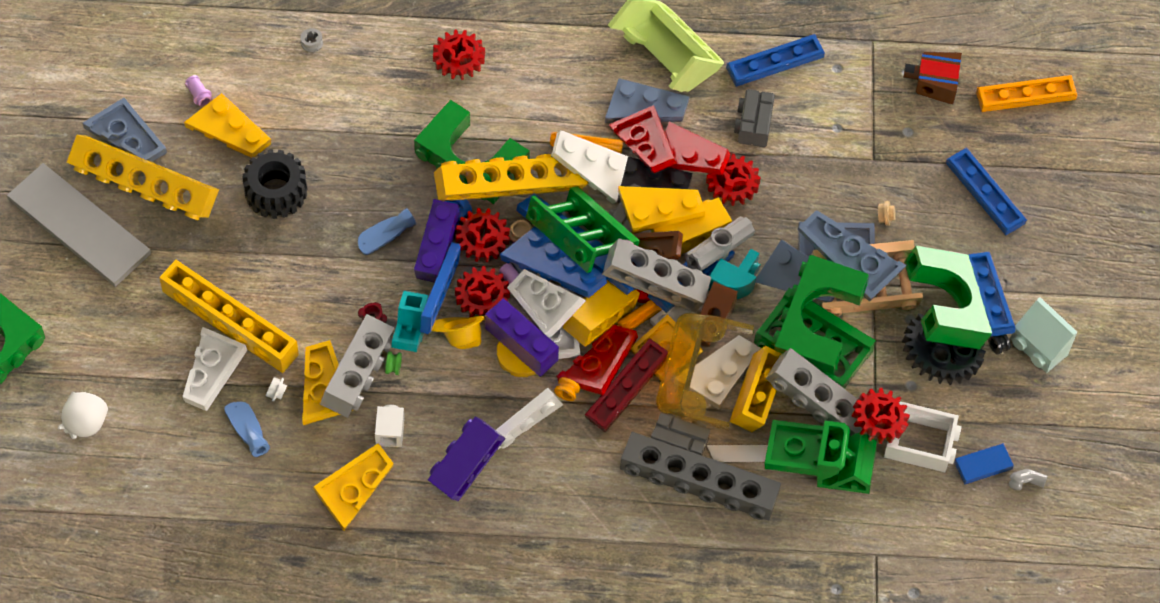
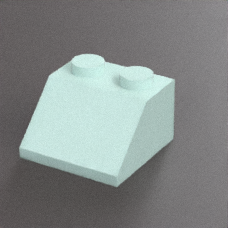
[1010,297,1077,373]

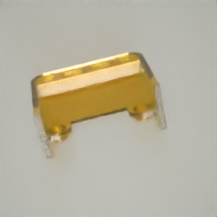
[656,313,755,431]

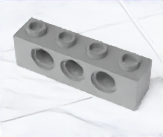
[602,239,711,313]
[320,314,394,418]
[765,348,862,436]

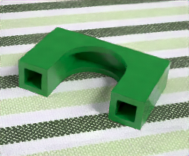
[414,99,530,204]
[904,245,992,349]
[772,254,869,375]
[0,293,45,384]

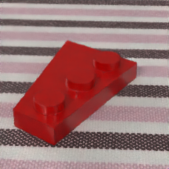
[556,324,638,395]

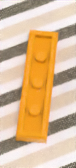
[976,75,1078,112]

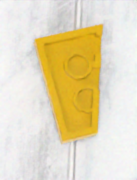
[184,93,271,158]
[302,340,353,425]

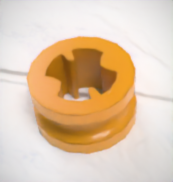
[554,378,580,402]

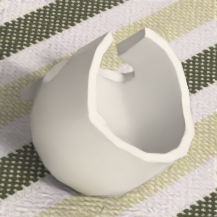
[58,392,108,439]

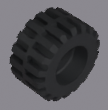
[242,150,307,219]

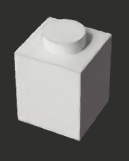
[375,405,404,447]

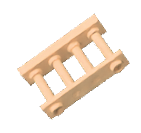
[812,240,923,317]

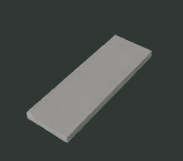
[7,163,151,287]

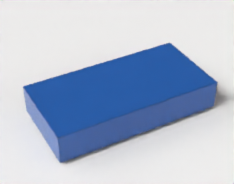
[954,443,1014,485]

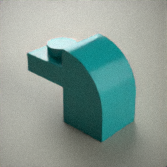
[708,249,761,299]
[391,291,429,352]

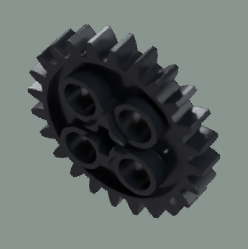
[902,310,986,385]

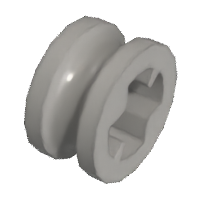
[300,28,323,52]

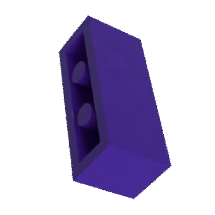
[414,199,460,283]
[485,298,559,377]
[427,416,506,501]

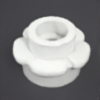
[266,377,287,401]

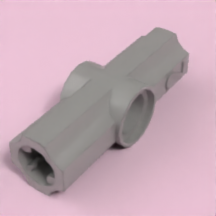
[685,216,755,271]

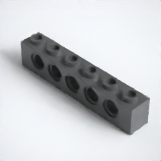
[620,432,781,521]

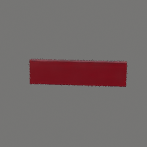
[585,338,670,432]

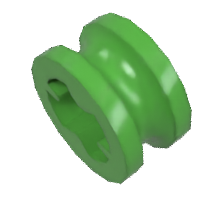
[385,351,402,376]

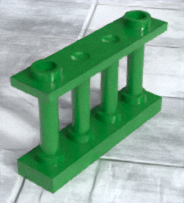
[526,186,640,273]

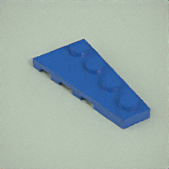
[500,226,607,298]

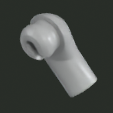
[1009,469,1048,491]

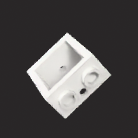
[884,401,961,472]

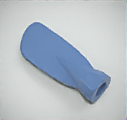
[358,208,416,255]
[224,402,270,457]

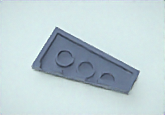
[797,210,906,302]

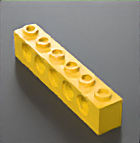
[66,134,219,220]
[434,154,588,201]
[159,260,299,373]

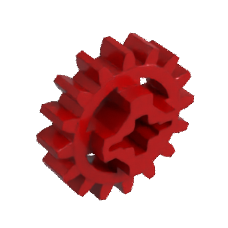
[433,29,485,80]
[706,154,761,206]
[455,208,510,262]
[455,266,510,317]
[851,388,910,444]

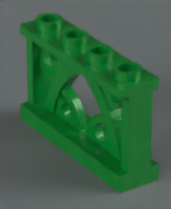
[754,287,876,389]

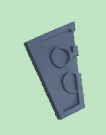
[605,78,689,123]
[755,240,835,302]

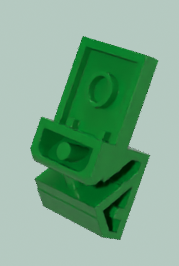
[764,420,877,494]

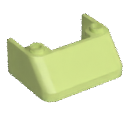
[608,0,724,92]

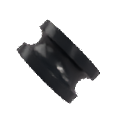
[988,335,1011,355]

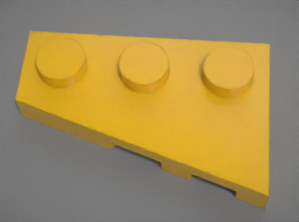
[618,186,706,234]
[313,443,394,531]

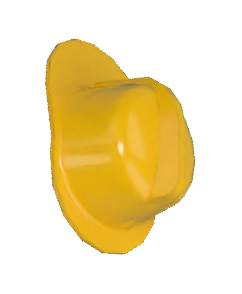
[431,316,485,349]

